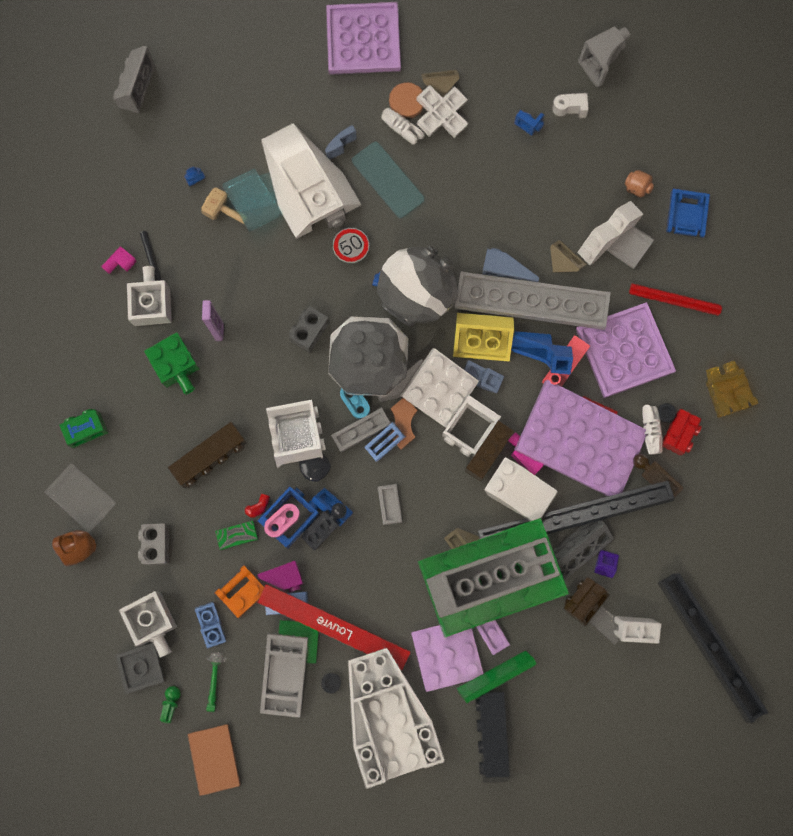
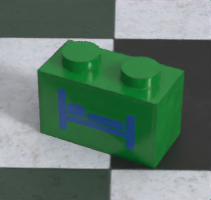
[59,409,108,448]

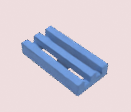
[365,422,406,462]

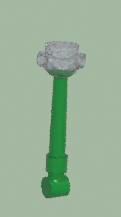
[206,652,226,712]

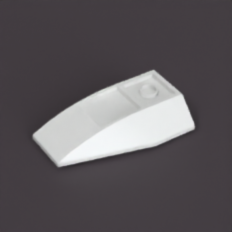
[261,123,361,239]
[348,648,445,789]

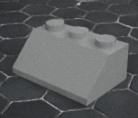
[113,46,156,113]

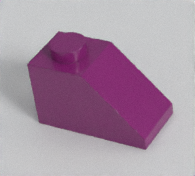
[257,561,304,593]

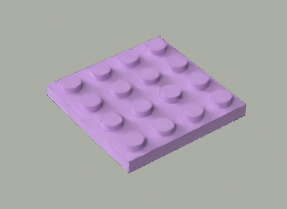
[326,2,400,74]
[576,302,676,398]

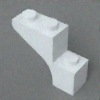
[578,201,643,265]

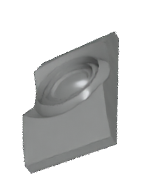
[260,633,308,718]

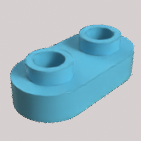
[340,388,370,419]

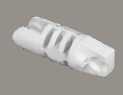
[381,108,424,145]
[642,405,663,455]

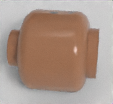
[625,170,654,197]

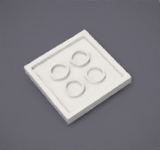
[400,348,479,428]

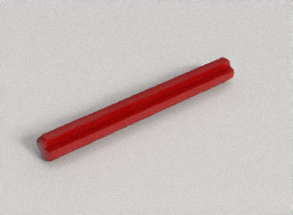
[629,284,722,316]

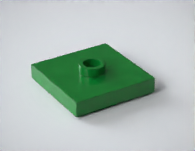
[279,620,319,664]

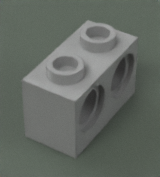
[138,524,169,565]

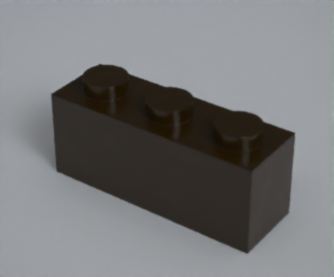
[465,421,514,482]

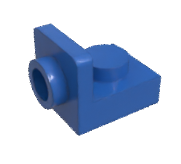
[514,110,544,136]

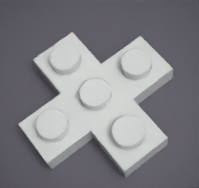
[416,85,468,138]

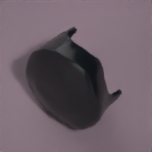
[299,453,331,482]

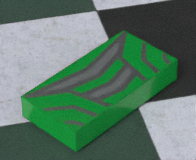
[215,521,258,550]

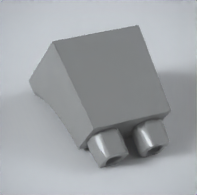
[578,26,630,87]

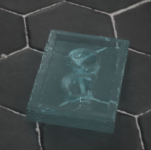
[222,168,282,232]

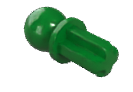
[160,686,181,724]

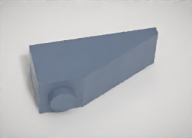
[482,248,539,282]

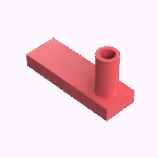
[542,335,590,387]

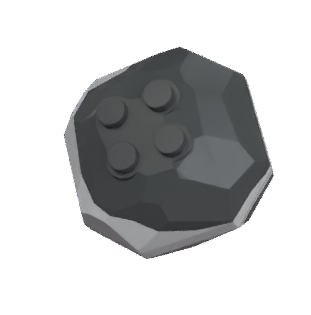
[377,246,458,327]
[328,317,408,396]

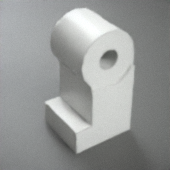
[552,93,588,118]

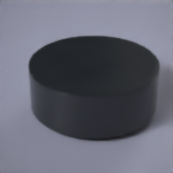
[658,403,676,423]
[321,673,341,694]

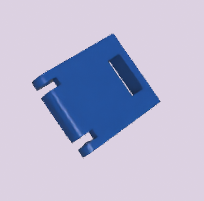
[666,189,710,238]

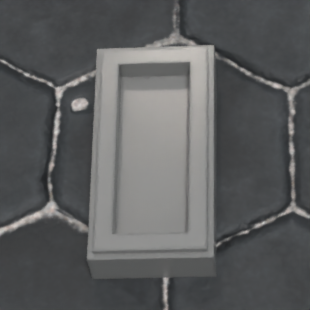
[378,484,403,526]

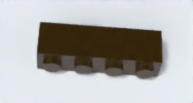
[167,422,247,488]

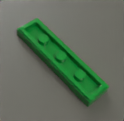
[457,650,536,703]

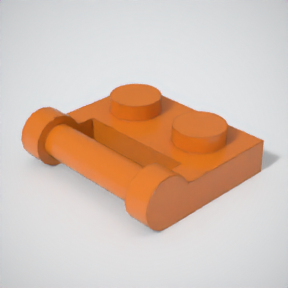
[215,565,264,618]

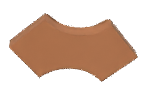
[388,398,417,450]

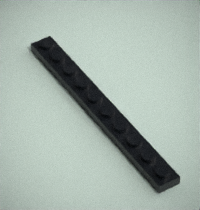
[478,481,674,539]

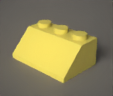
[453,313,514,361]

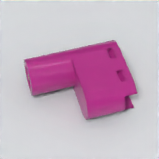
[101,246,137,274]

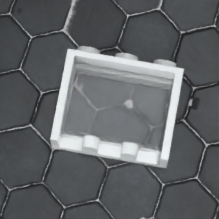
[266,400,325,468]

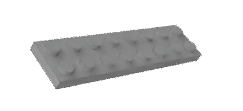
[455,272,611,330]

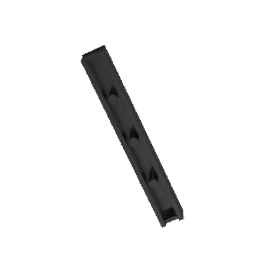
[658,573,768,724]

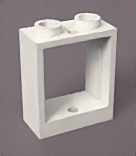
[442,396,501,457]

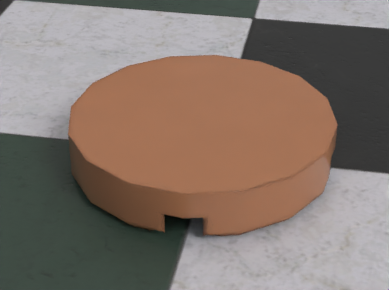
[389,83,424,118]

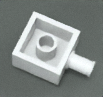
[127,266,171,326]
[119,591,177,658]

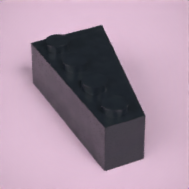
[475,692,510,783]

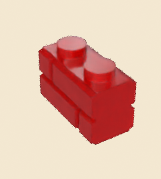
[662,409,702,456]

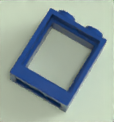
[258,487,320,549]

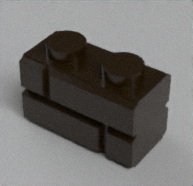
[563,577,610,627]

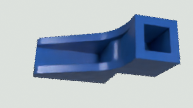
[511,331,573,375]

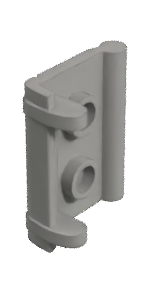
[606,226,655,269]

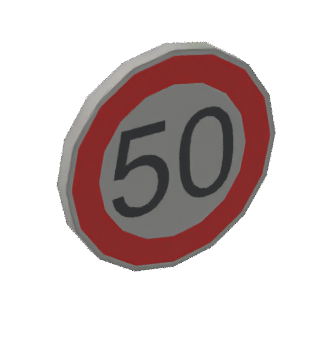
[333,228,369,264]

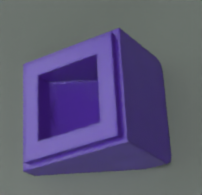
[594,550,619,578]

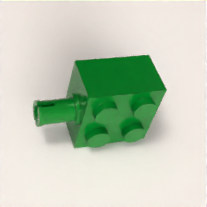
[144,332,199,395]

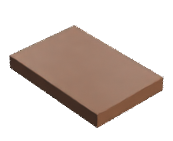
[188,724,241,796]

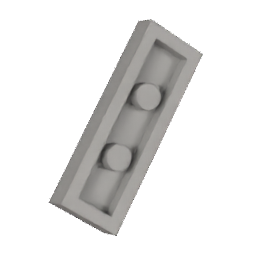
[331,408,391,453]

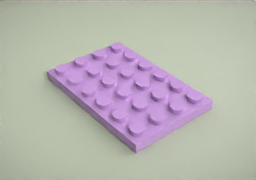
[515,380,646,496]

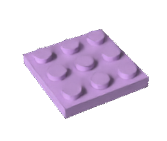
[411,625,483,692]

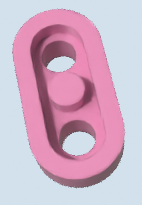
[264,504,300,538]

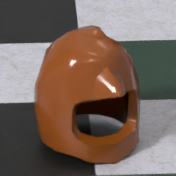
[52,530,96,567]

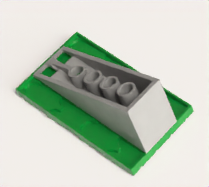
[418,518,569,638]

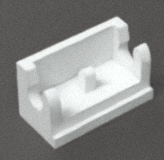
[614,616,661,643]

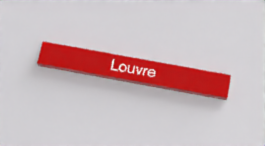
[257,584,410,670]

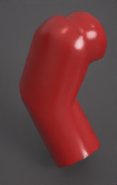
[245,493,270,518]

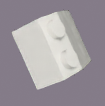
[484,457,558,521]

